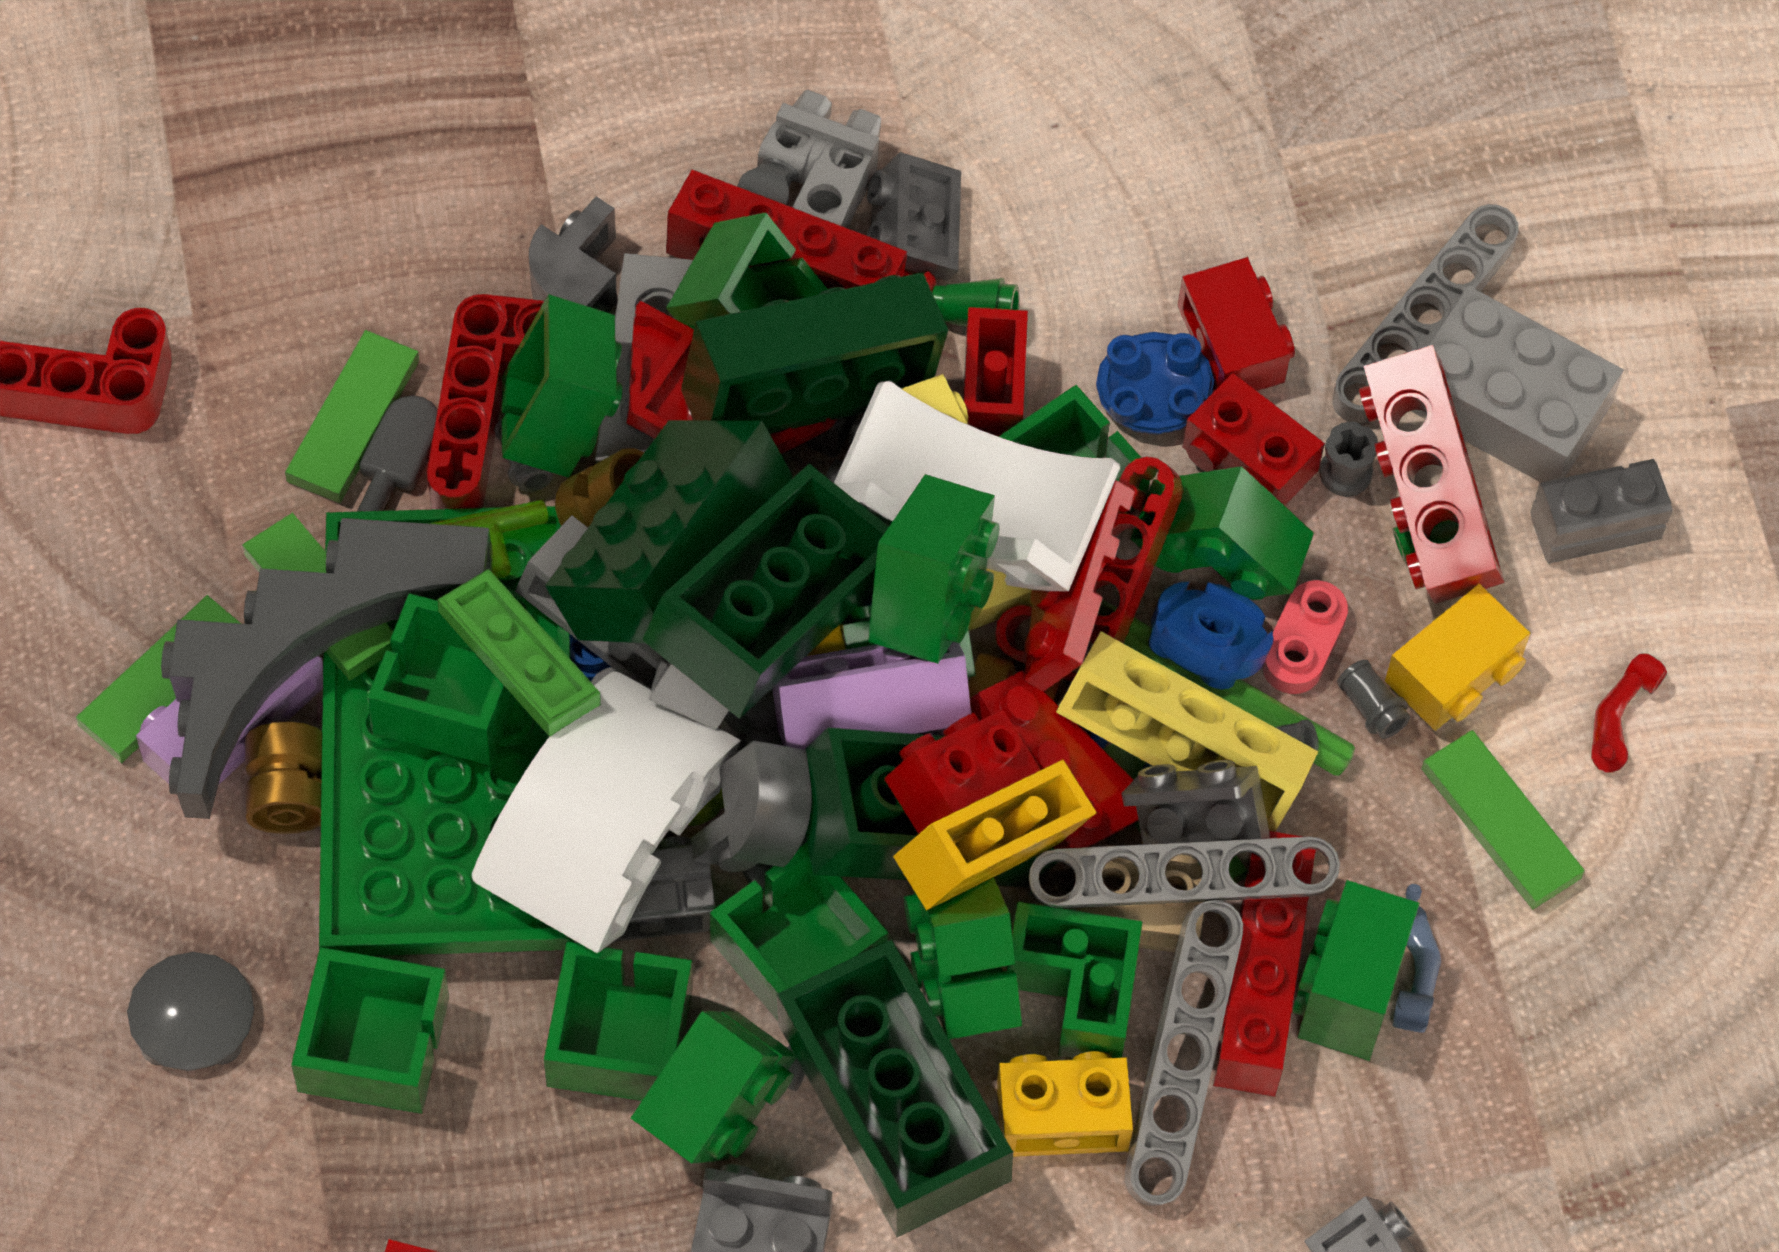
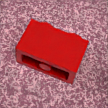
[1177,257,1295,391]
[963,307,1028,437]

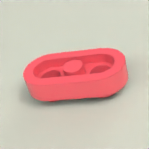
[1262,580,1348,694]

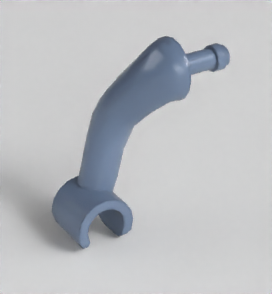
[1392,884,1441,1033]

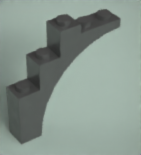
[161,518,494,819]

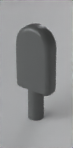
[357,395,438,511]

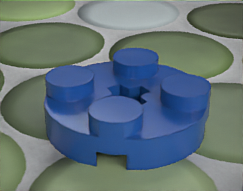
[1148,581,1274,690]

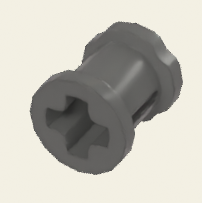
[1319,421,1378,497]

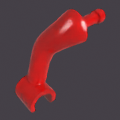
[1591,653,1667,773]

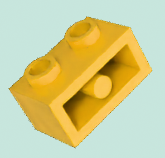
[1385,583,1531,731]
[996,1051,1133,1157]

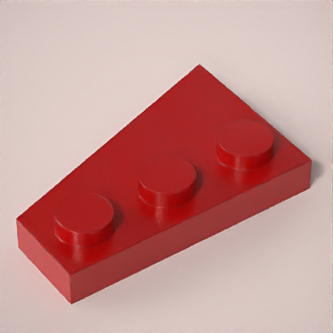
[970,670,1139,863]

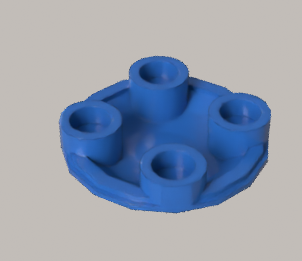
[1096,332,1214,435]

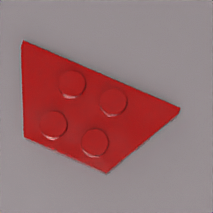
[626,300,837,454]

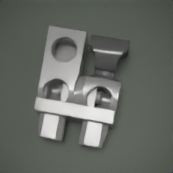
[737,90,881,228]

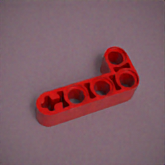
[427,294,544,509]
[0,308,172,434]
[995,456,1183,682]

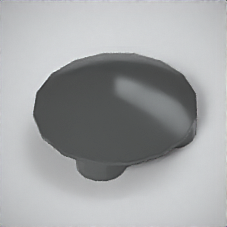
[127,952,254,1071]

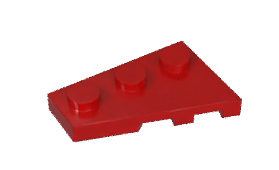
[1024,480,1135,692]

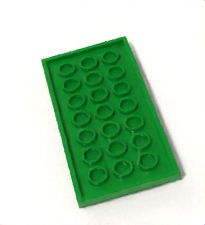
[319,506,574,956]

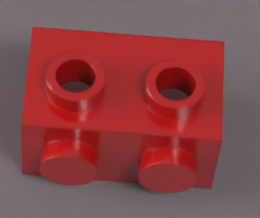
[1182,373,1325,506]
[884,710,1041,834]

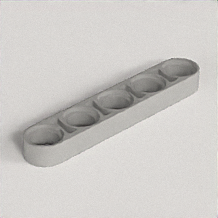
[1333,204,1519,425]
[1029,837,1340,909]
[1125,900,1243,1206]

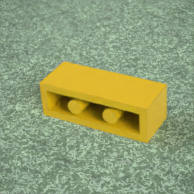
[893,760,1097,911]

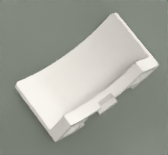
[834,381,1120,591]
[472,672,741,953]

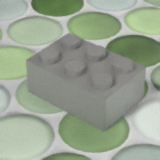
[1411,285,1624,483]

